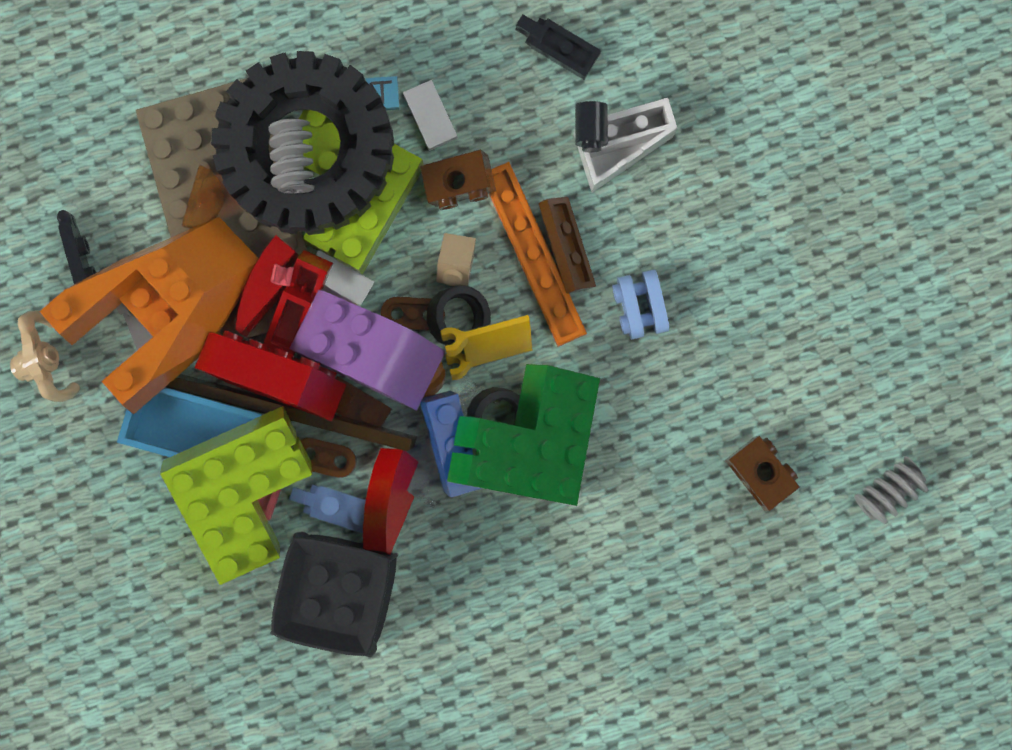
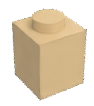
[436,233,476,286]

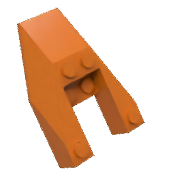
[39,217,259,414]

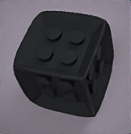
[270,532,398,657]

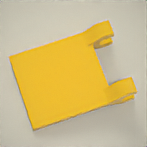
[440,315,533,380]

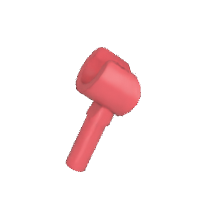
[271,264,294,286]

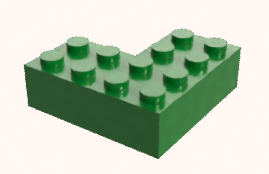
[447,364,600,506]

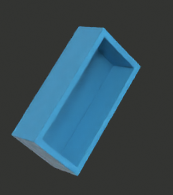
[117,388,262,457]

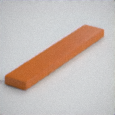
[489,162,587,347]

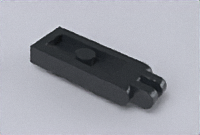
[57,210,97,284]

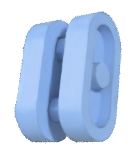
[612,269,669,340]

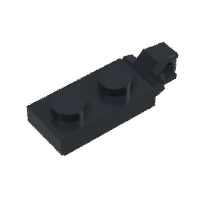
[515,14,601,80]

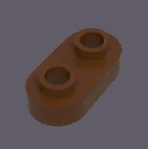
[381,296,445,331]
[300,438,357,478]

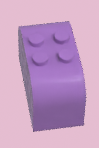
[289,290,446,411]

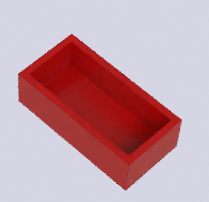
[194,330,346,421]

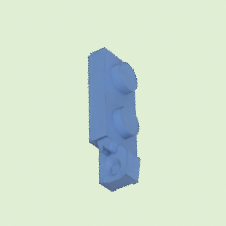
[289,485,366,534]

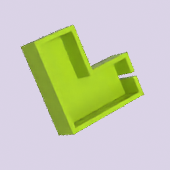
[298,110,424,275]
[160,406,312,585]

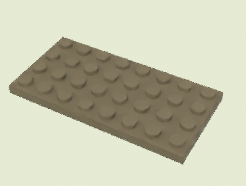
[136,78,308,340]

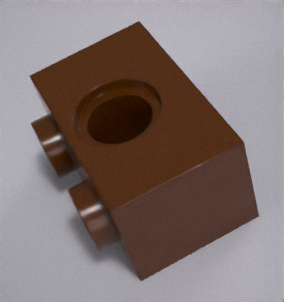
[420,149,496,210]
[725,436,800,511]

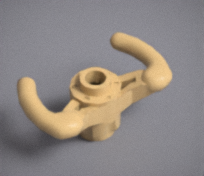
[10,310,80,402]

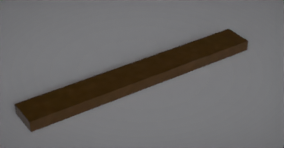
[165,374,417,451]

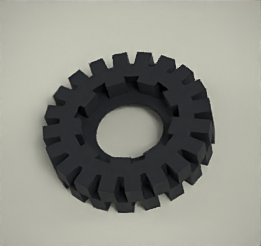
[211,51,395,235]

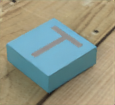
[366,76,400,111]

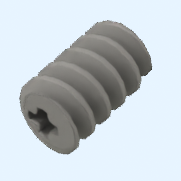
[269,119,315,193]
[854,456,929,524]

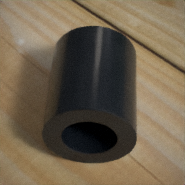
[575,101,608,153]

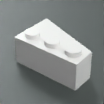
[574,98,677,193]

